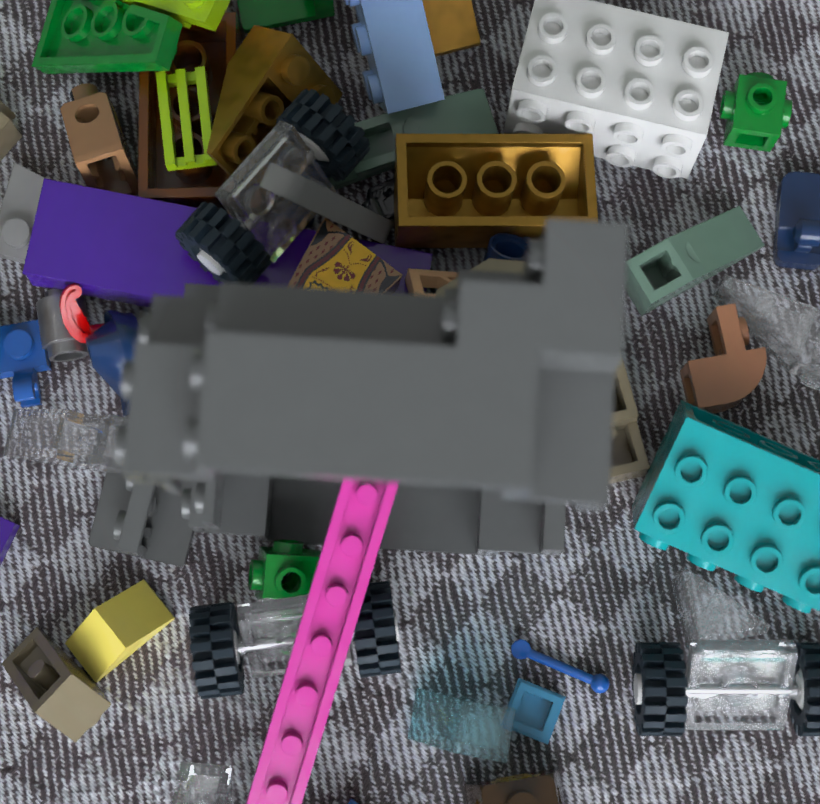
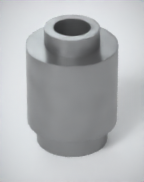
[36,289,88,362]

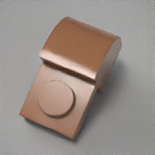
[680,303,767,414]

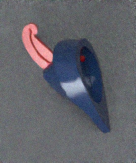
[59,283,139,416]

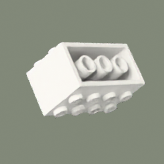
[504,0,729,179]

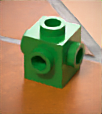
[719,72,792,152]
[248,539,320,614]

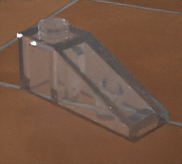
[713,275,820,390]

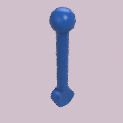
[511,639,610,694]

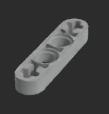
[259,162,394,244]

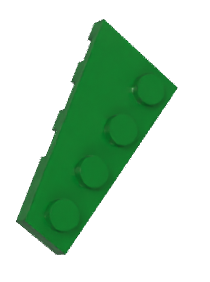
[32,0,183,74]

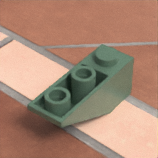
[626,206,765,317]

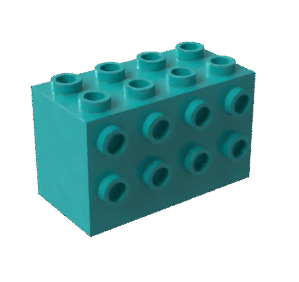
[632,400,820,613]

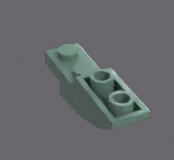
[307,88,499,191]

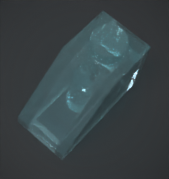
[408,688,516,763]

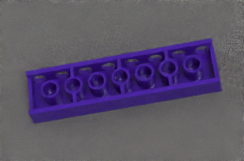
[22,178,433,308]

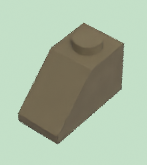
[1,627,111,743]

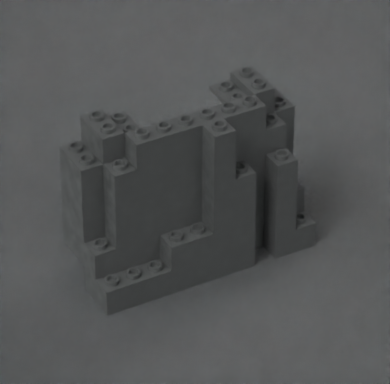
[114,218,629,556]

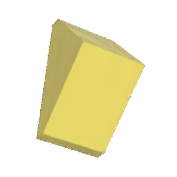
[65,579,175,683]

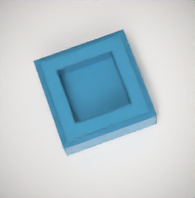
[500,678,566,745]

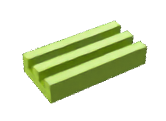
[156,66,217,171]

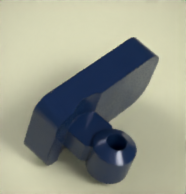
[773,171,820,270]

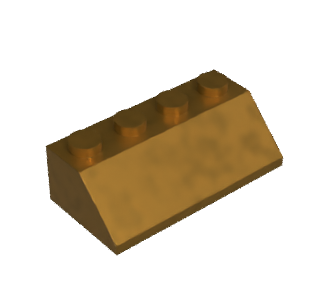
[394,133,598,248]

